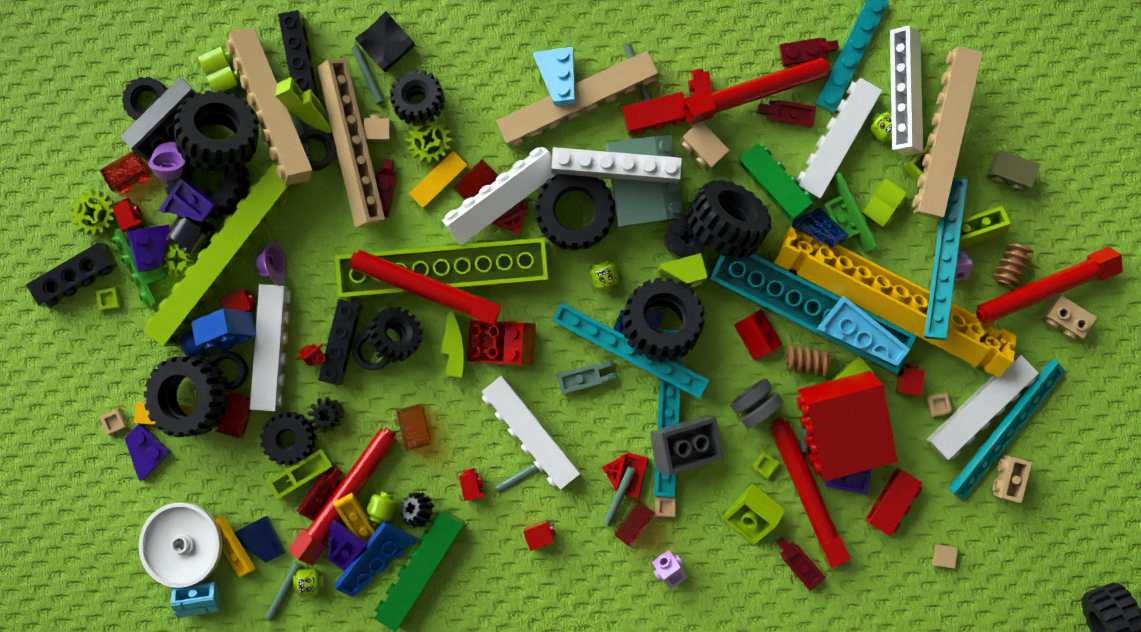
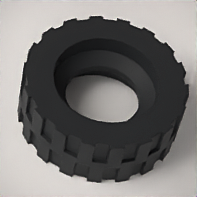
[122,77,168,120]

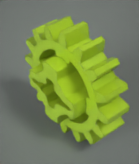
[406,119,452,164]
[69,190,117,236]

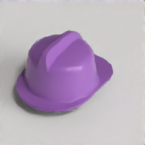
[148,142,186,185]
[256,241,286,286]

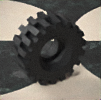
[390,70,445,126]
[366,306,423,363]
[260,412,316,466]

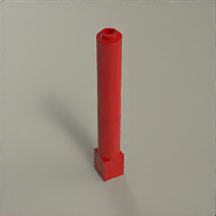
[682,57,830,125]
[976,247,1123,324]
[349,250,502,326]
[769,418,850,568]
[289,427,397,566]

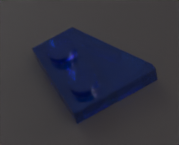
[234,515,286,563]

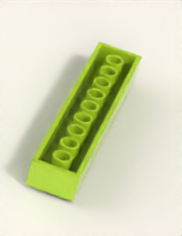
[143,163,302,346]
[335,238,548,298]

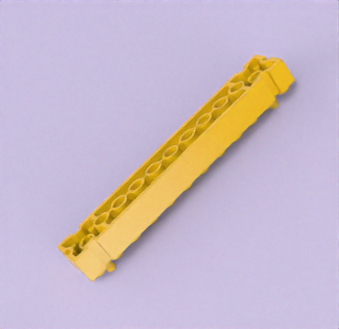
[774,223,1016,378]

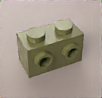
[986,150,1040,192]

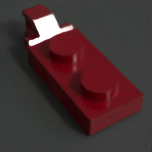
[779,37,839,66]
[756,100,816,128]
[375,158,397,218]
[296,464,343,521]
[776,537,826,591]

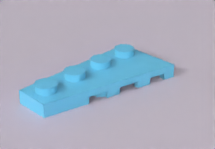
[816,296,911,366]

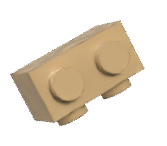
[680,122,729,170]
[1041,295,1097,340]
[992,455,1032,503]

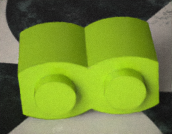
[198,47,241,94]
[861,178,907,227]

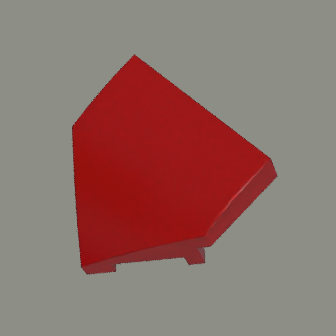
[491,198,529,234]
[602,452,649,498]

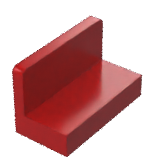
[734,309,782,360]

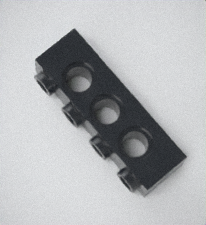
[278,10,319,97]
[26,242,118,308]
[318,299,362,385]

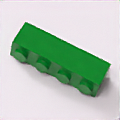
[739,142,813,224]

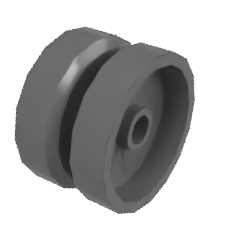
[729,378,784,429]

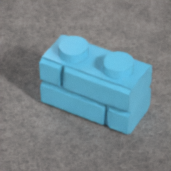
[171,582,221,618]

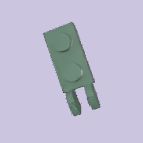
[557,360,617,394]

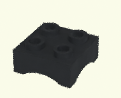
[355,11,416,72]

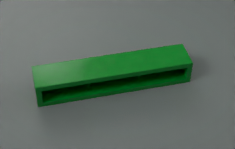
[374,509,464,632]

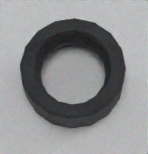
[299,129,336,171]
[352,332,391,370]
[209,351,248,390]

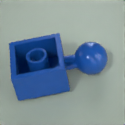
[179,308,256,356]

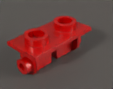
[295,343,326,366]

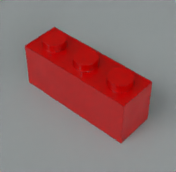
[621,92,687,136]
[864,468,923,536]

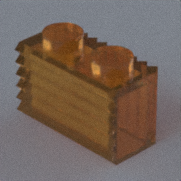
[394,403,432,451]

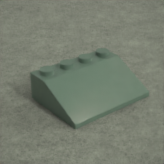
[606,135,684,227]

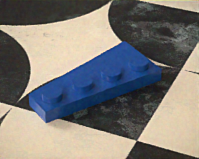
[334,521,418,597]

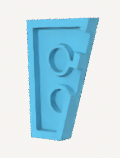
[532,47,576,106]

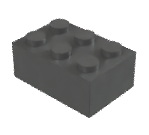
[650,416,724,475]

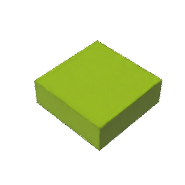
[96,287,122,311]
[751,450,780,479]

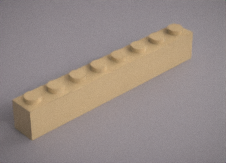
[226,27,312,186]
[912,46,983,219]
[496,51,658,147]
[317,59,385,228]

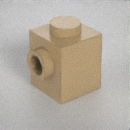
[362,115,392,142]

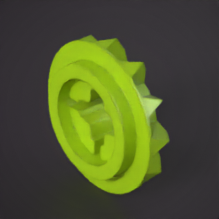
[162,244,195,277]

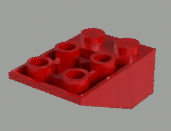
[467,320,536,365]

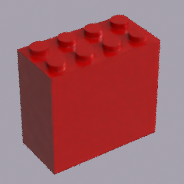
[796,371,898,481]

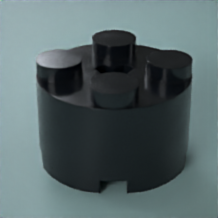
[166,216,218,256]
[664,216,706,259]

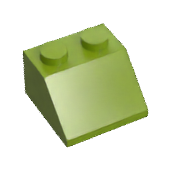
[656,253,708,288]
[722,484,785,545]

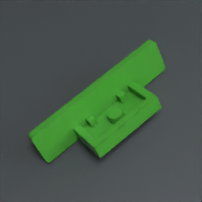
[821,173,877,252]
[112,229,166,309]

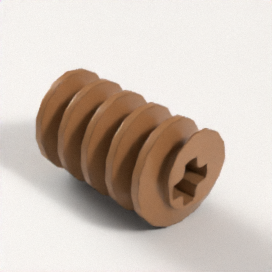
[992,243,1034,290]
[785,344,831,377]

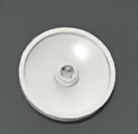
[139,502,222,588]

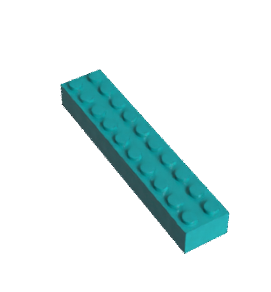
[707,254,916,374]

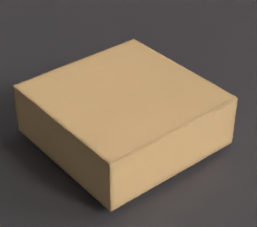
[925,392,952,417]
[99,408,129,436]
[654,496,677,517]
[932,544,958,568]

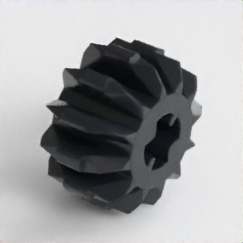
[308,397,344,433]
[399,492,435,528]

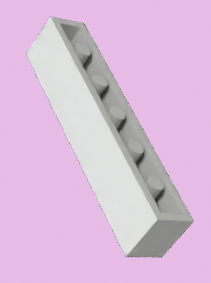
[890,25,923,156]
[796,78,882,201]
[442,147,555,245]
[551,147,682,184]
[250,284,291,411]
[925,355,1039,460]
[482,376,580,490]

